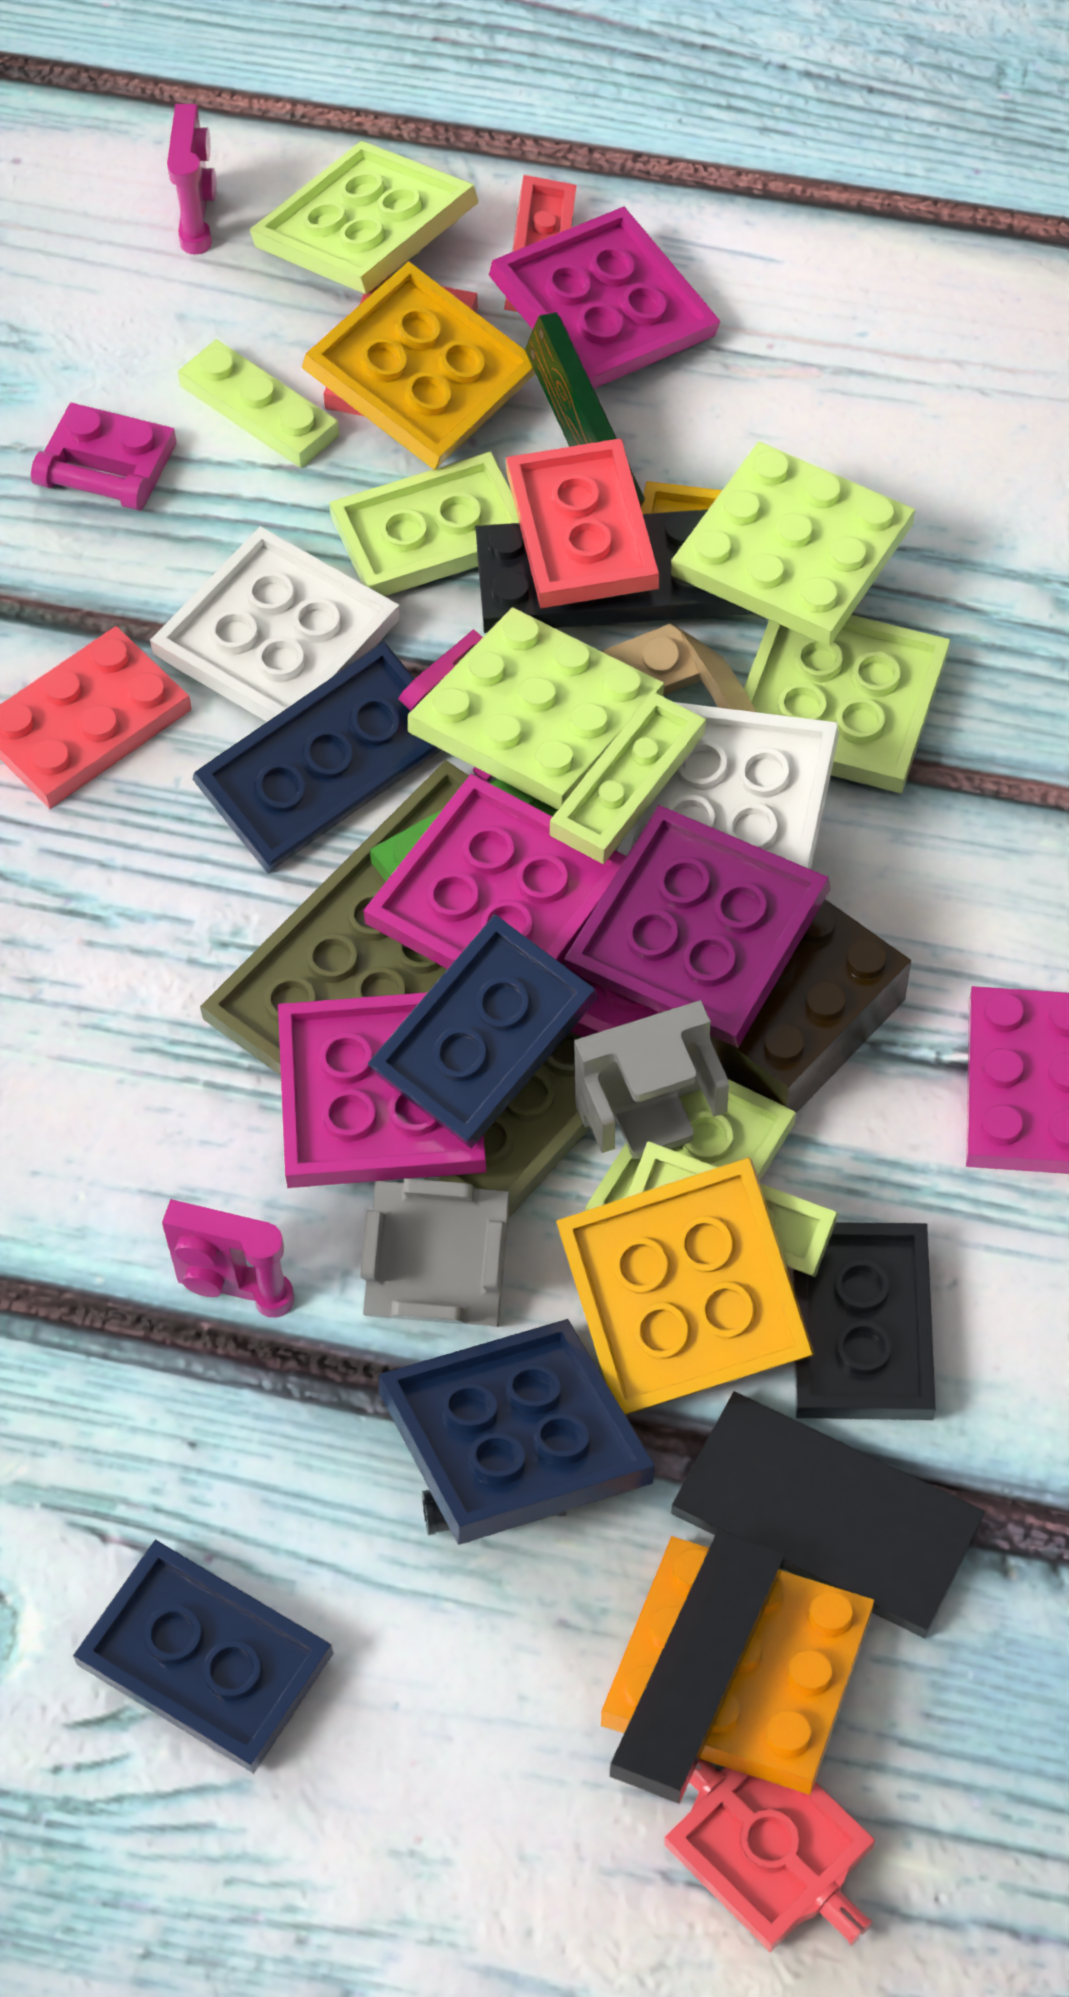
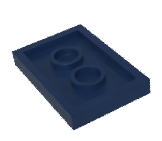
[367,914,599,1149]
[73,1539,334,1774]

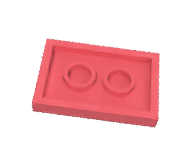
[506,438,659,608]
[0,626,192,809]

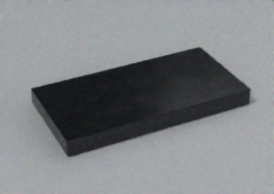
[671,1391,985,1639]

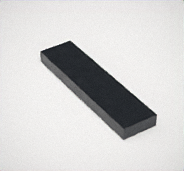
[609,1529,785,1804]

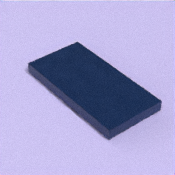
[192,641,442,874]

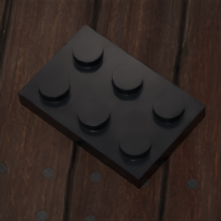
[793,1222,936,1420]

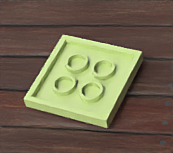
[249,140,479,295]
[671,441,915,646]
[408,607,664,810]
[744,615,950,794]

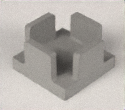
[574,1000,729,1159]
[360,1179,510,1327]

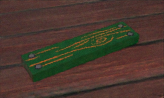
[525,312,645,507]

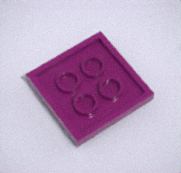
[564,805,831,1048]

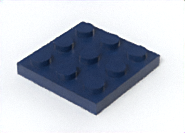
[379,1319,655,1545]

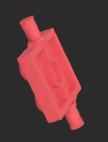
[664,1759,875,1953]

